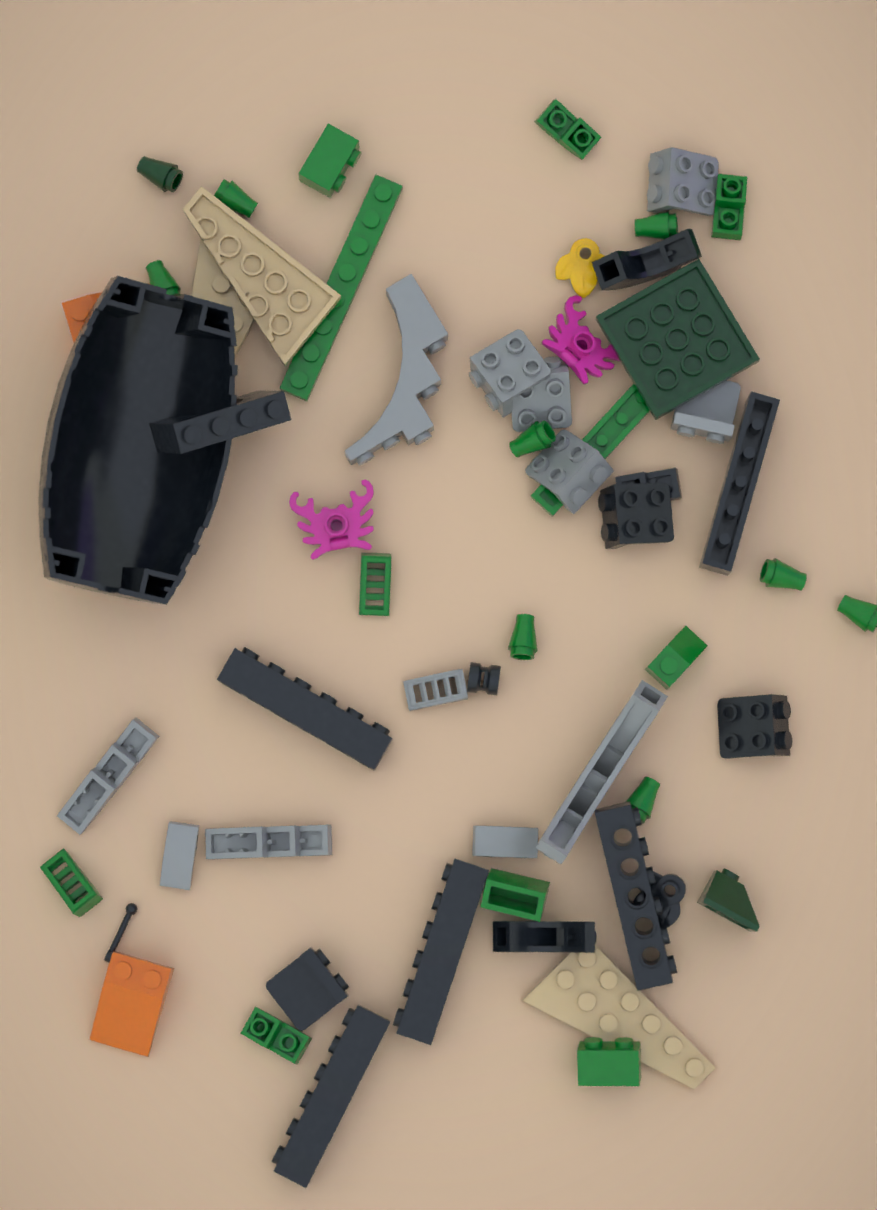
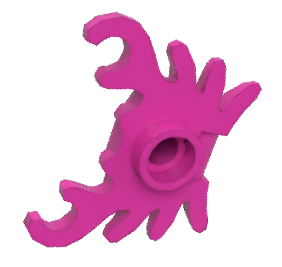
[542,295,620,384]
[289,479,374,560]

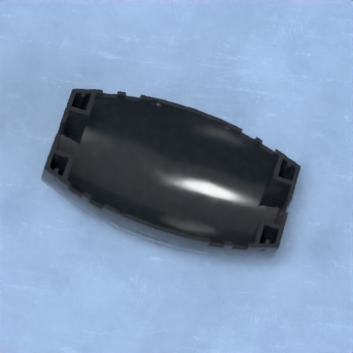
[39,276,238,605]

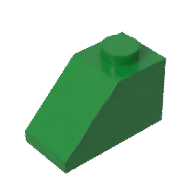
[645,626,708,690]

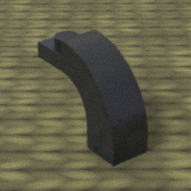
[592,229,702,290]
[493,921,597,953]

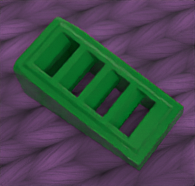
[359,553,392,616]
[40,848,103,917]

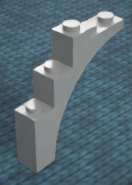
[344,274,448,465]
[535,680,668,864]

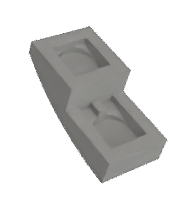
[160,821,199,890]
[472,826,538,858]

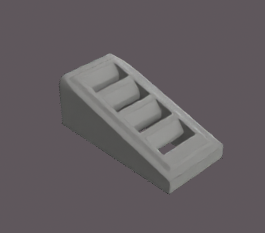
[403,669,468,711]

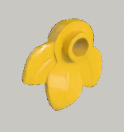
[555,238,605,298]

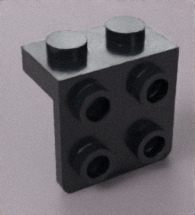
[598,483,674,549]
[717,694,792,759]
[266,947,349,1031]

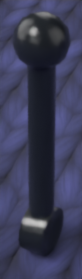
[104,903,138,963]

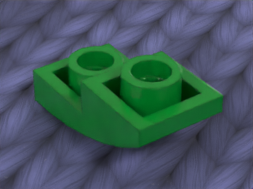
[535,99,602,160]
[711,174,747,240]
[241,1007,312,1065]

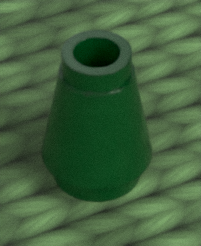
[137,156,183,192]

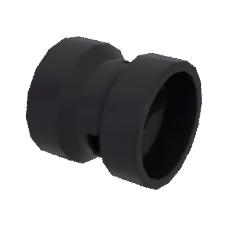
[467,662,501,696]

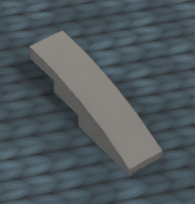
[57,718,159,835]
[205,825,332,859]

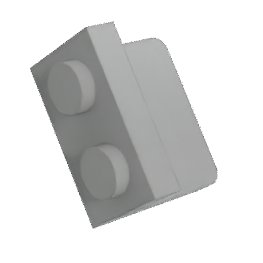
[647,147,719,216]
[469,329,551,418]
[511,357,572,432]
[671,380,741,444]
[525,429,614,514]

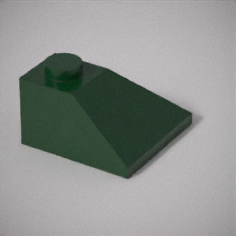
[697,868,760,932]

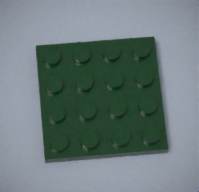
[595,259,760,420]

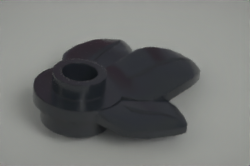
[633,871,686,928]

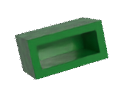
[298,123,361,198]
[480,868,550,922]
[577,1037,641,1086]

